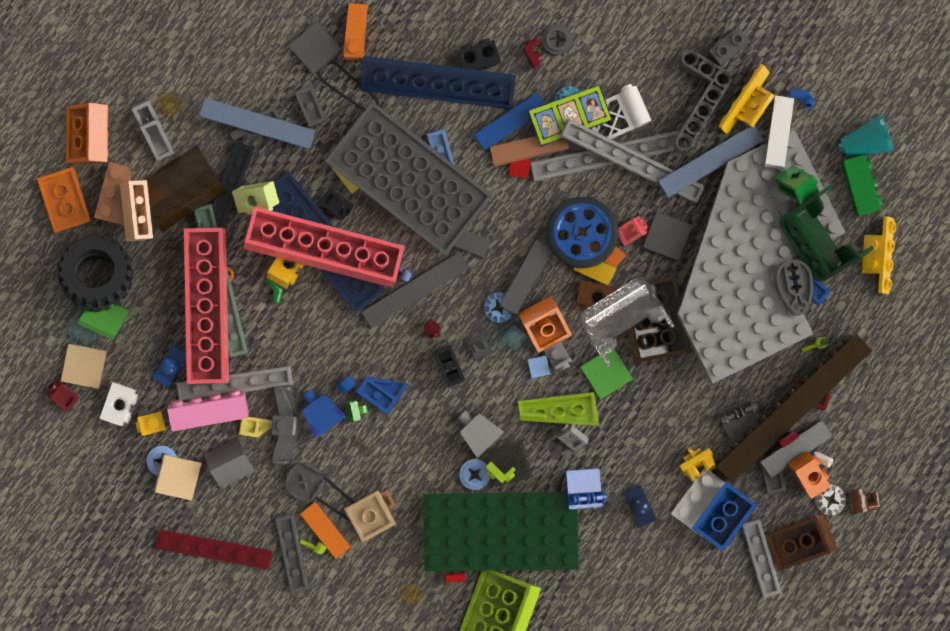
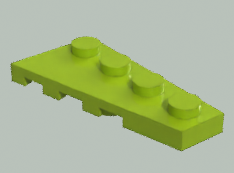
[518,392,599,426]

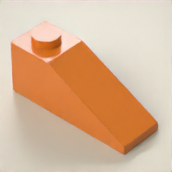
[344,3,368,61]

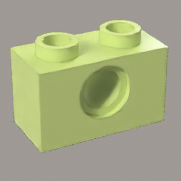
[232,181,279,215]

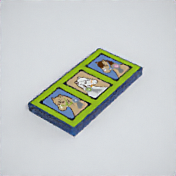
[527,84,612,147]

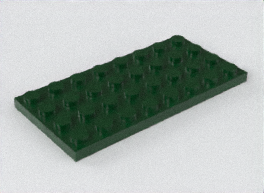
[423,492,579,571]

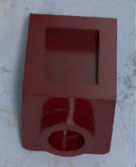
[523,38,542,70]
[46,379,79,412]

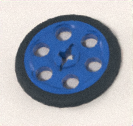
[546,197,619,268]

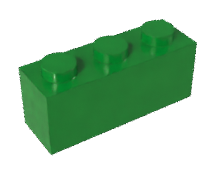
[841,154,883,217]

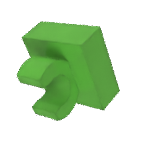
[345,401,368,423]

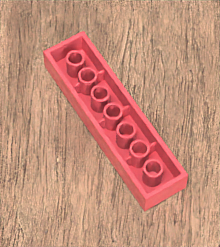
[244,206,405,288]
[184,228,229,384]

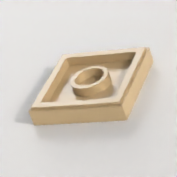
[61,344,107,389]
[154,454,201,500]
[344,490,396,543]

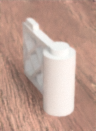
[592,84,652,139]

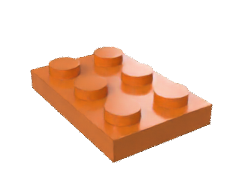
[37,167,92,234]

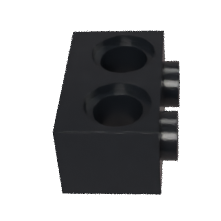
[458,38,501,70]

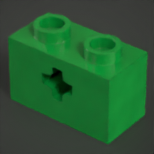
[774,165,819,204]

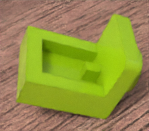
[485,461,515,483]

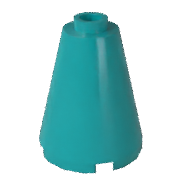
[839,115,894,157]

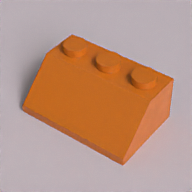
[66,103,108,164]

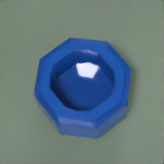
[337,376,355,393]

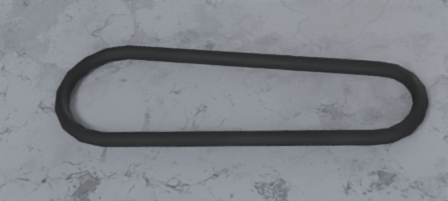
[318,61,379,111]
[315,473,355,522]

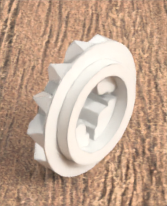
[815,485,846,515]

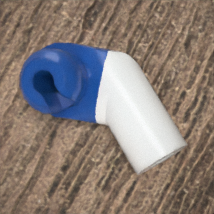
[810,452,833,467]

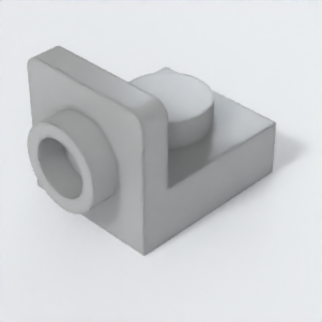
[544,341,572,372]
[558,423,589,451]

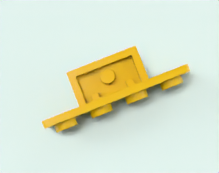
[719,64,774,135]
[862,216,896,294]

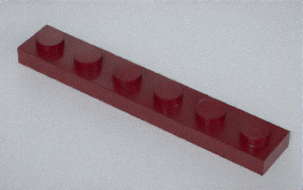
[155,529,273,570]

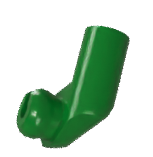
[265,277,284,303]

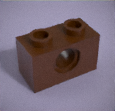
[576,280,619,314]

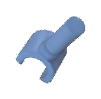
[398,266,412,283]

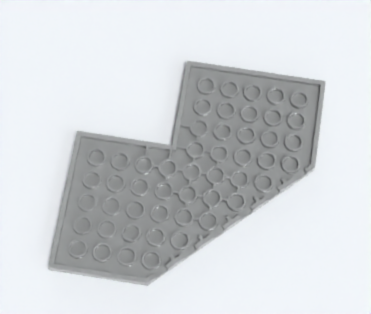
[677,130,846,384]

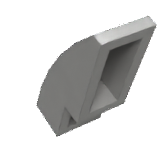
[131,98,174,161]

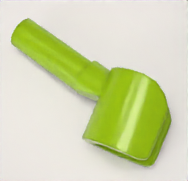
[801,337,829,352]
[300,539,327,554]

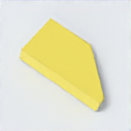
[239,417,272,437]

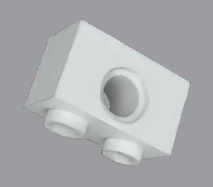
[100,382,138,426]

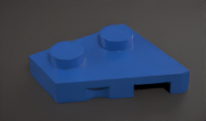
[356,377,408,415]

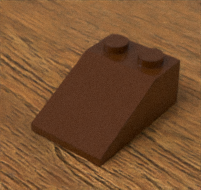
[766,513,838,571]

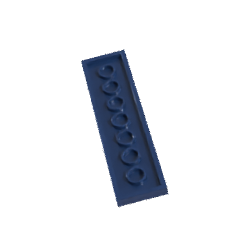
[361,56,516,109]
[271,171,386,314]

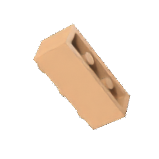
[120,180,153,242]

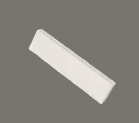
[765,95,794,170]

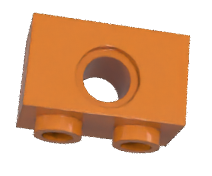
[788,451,830,499]

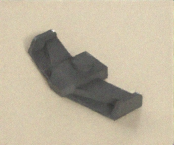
[270,386,301,464]

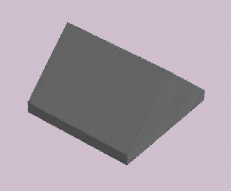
[204,437,255,488]

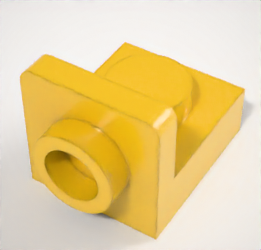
[136,411,167,436]

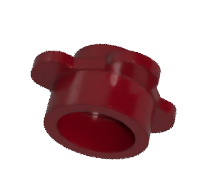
[424,319,441,338]

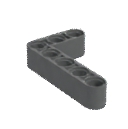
[673,50,732,154]

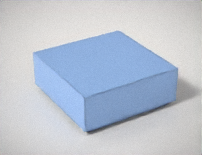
[528,356,550,378]

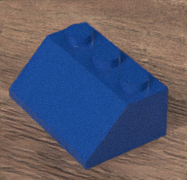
[692,482,757,551]

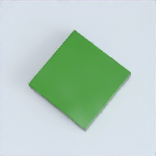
[78,304,129,340]
[580,347,633,400]

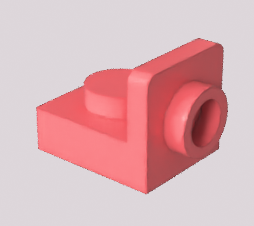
[618,216,648,246]

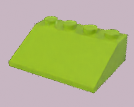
[460,570,541,631]

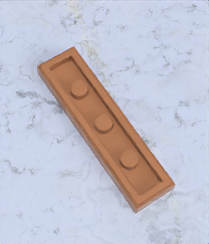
[490,136,569,167]

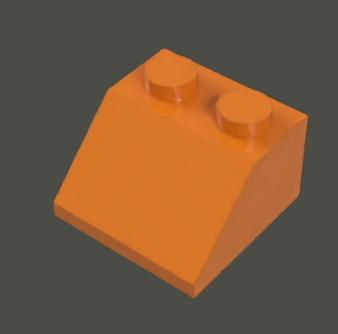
[518,296,572,353]

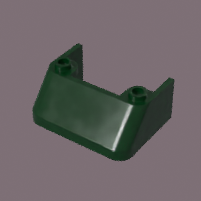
[779,184,874,282]

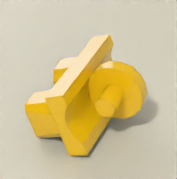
[679,447,716,481]

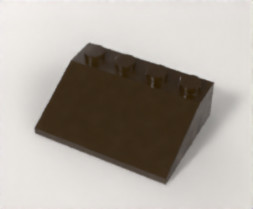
[145,145,226,232]
[619,276,692,363]

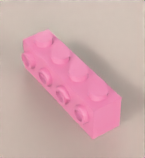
[167,390,249,431]

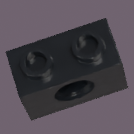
[433,345,466,388]

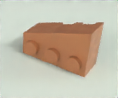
[94,162,132,226]

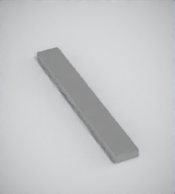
[560,119,705,204]
[530,130,683,182]

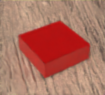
[509,159,531,179]
[446,572,466,583]

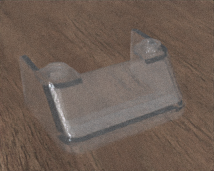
[580,277,675,367]

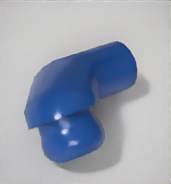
[789,89,815,109]

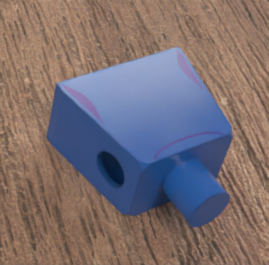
[302,390,347,438]

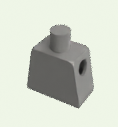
[457,411,504,458]

